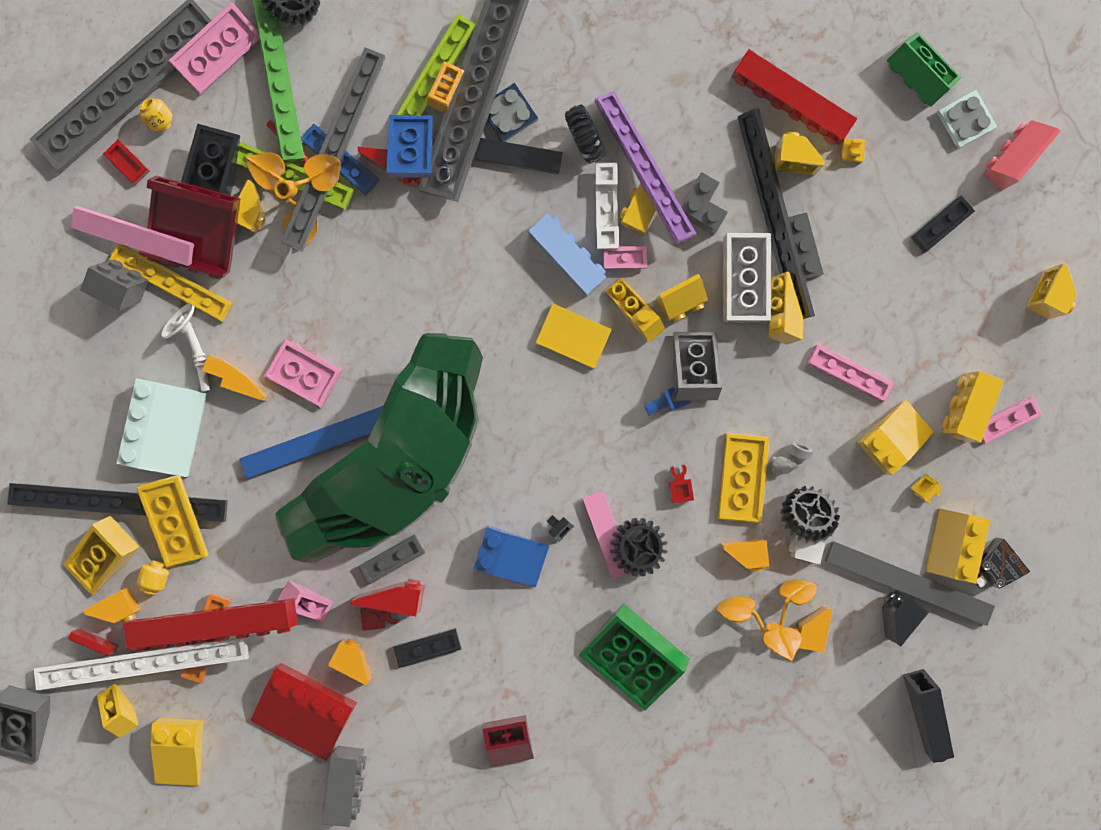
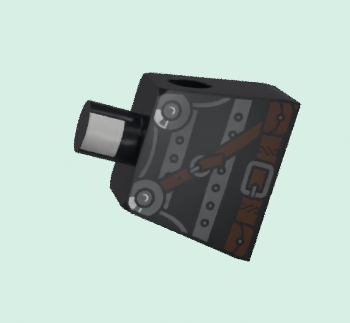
[974,537,1030,589]

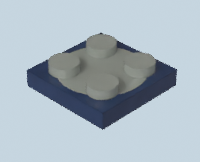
[487,82,538,142]

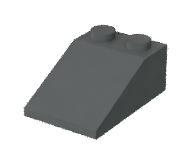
[673,332,722,401]
[0,685,50,763]

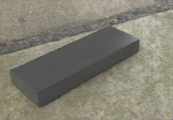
[358,534,426,585]

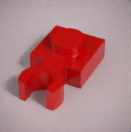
[669,464,694,504]
[360,608,400,631]

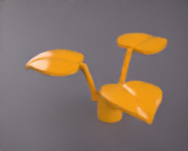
[246,152,341,246]
[716,579,816,662]

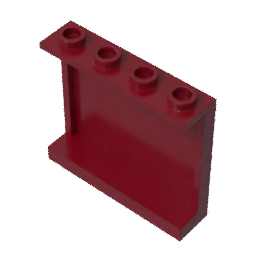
[139,175,241,279]

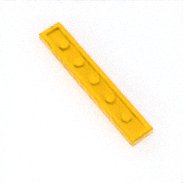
[109,243,233,322]

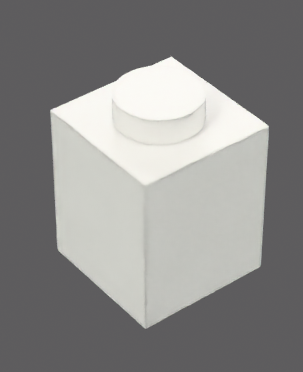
[789,535,825,564]

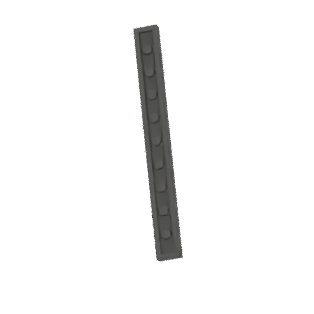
[281,47,385,252]

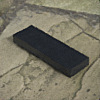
[910,195,975,253]
[393,628,462,668]

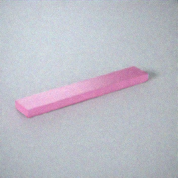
[71,206,194,266]

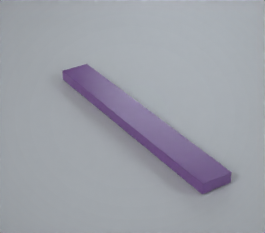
[595,91,696,245]

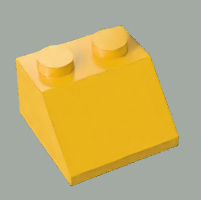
[773,132,825,175]
[1026,263,1077,319]
[656,274,708,323]

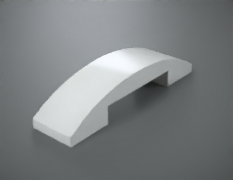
[595,163,619,249]

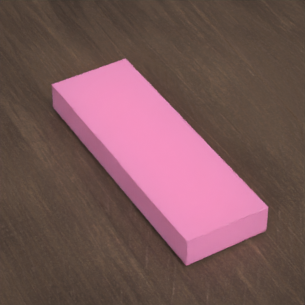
[981,396,1042,445]

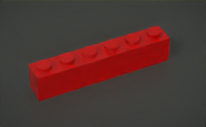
[731,49,858,146]

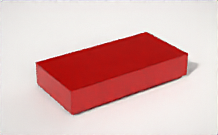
[103,139,150,185]
[68,628,119,656]

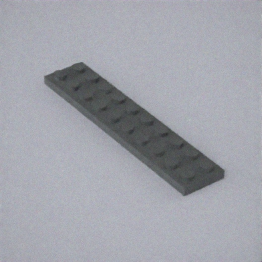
[29,0,212,173]
[418,0,529,202]

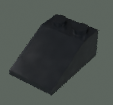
[181,123,240,196]

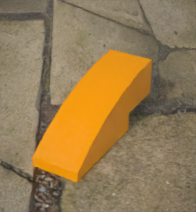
[202,355,268,401]

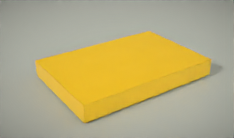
[536,304,612,369]

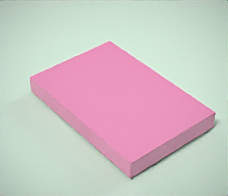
[264,339,342,408]

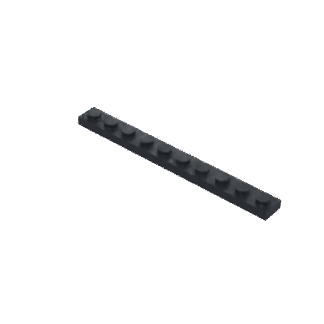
[737,108,815,319]
[7,483,228,522]

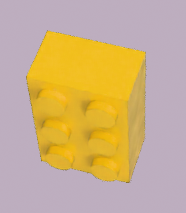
[942,371,1004,443]

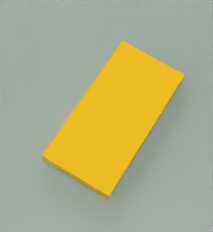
[717,433,769,523]
[136,475,209,568]

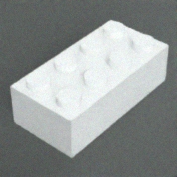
[723,233,771,323]

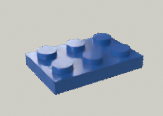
[387,115,433,178]

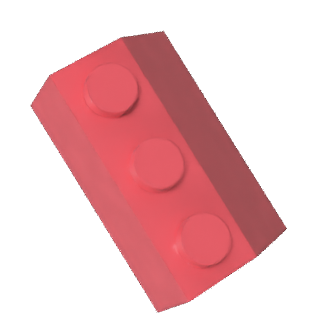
[983,120,1061,190]

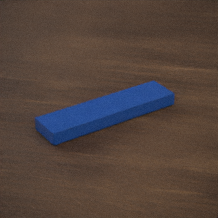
[301,123,379,196]

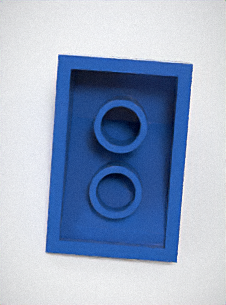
[473,525,549,587]

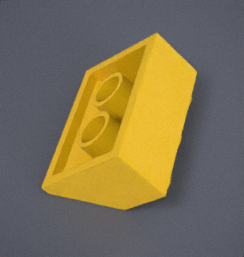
[925,508,990,584]

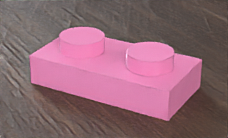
[603,246,647,270]

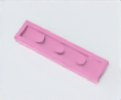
[806,344,894,403]
[583,491,631,580]

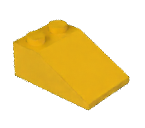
[857,400,934,475]
[63,516,139,595]
[150,717,203,786]

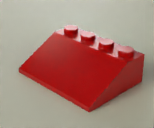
[250,663,358,761]

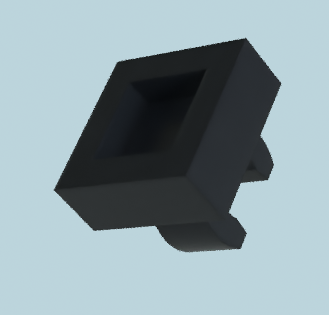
[547,515,574,542]

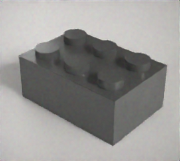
[323,746,367,827]

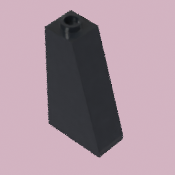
[903,669,954,763]

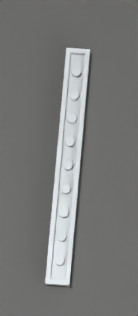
[34,638,249,690]

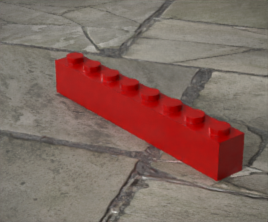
[123,598,298,652]

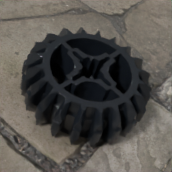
[261,0,320,28]
[565,104,606,164]
[780,486,840,544]
[609,518,668,577]

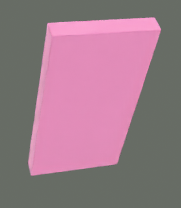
[168,2,259,94]

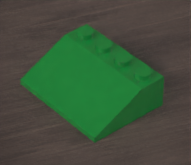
[579,603,690,711]

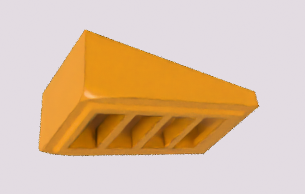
[426,61,464,113]

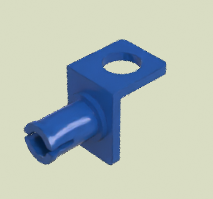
[644,387,691,416]

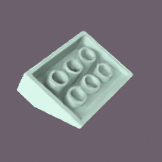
[116,378,207,477]

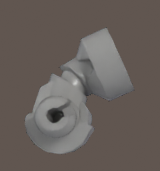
[769,442,813,474]

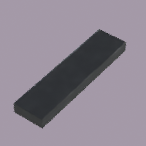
[475,138,563,174]

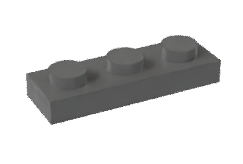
[789,212,824,280]

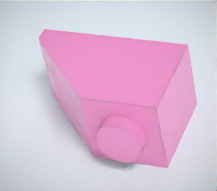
[278,581,333,622]

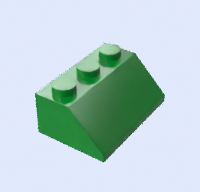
[886,32,961,107]

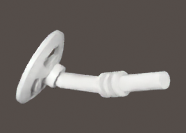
[161,304,210,392]

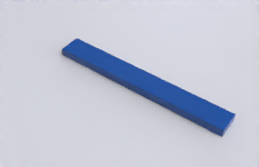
[239,406,383,479]

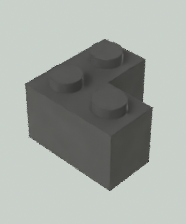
[681,172,728,235]

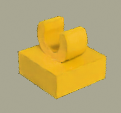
[840,138,865,163]
[910,474,943,504]

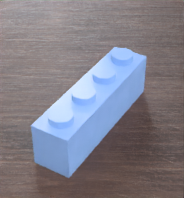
[528,213,606,297]

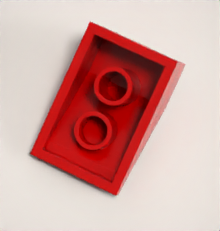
[350,579,425,617]

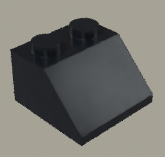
[882,590,929,647]

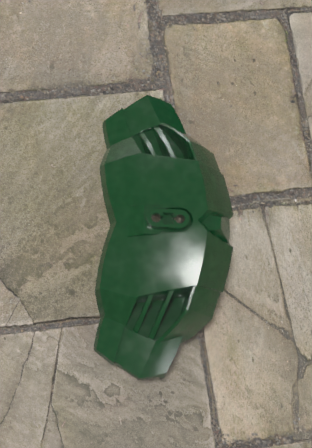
[275,333,483,563]

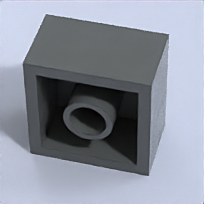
[80,260,149,311]

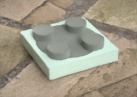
[937,90,997,149]

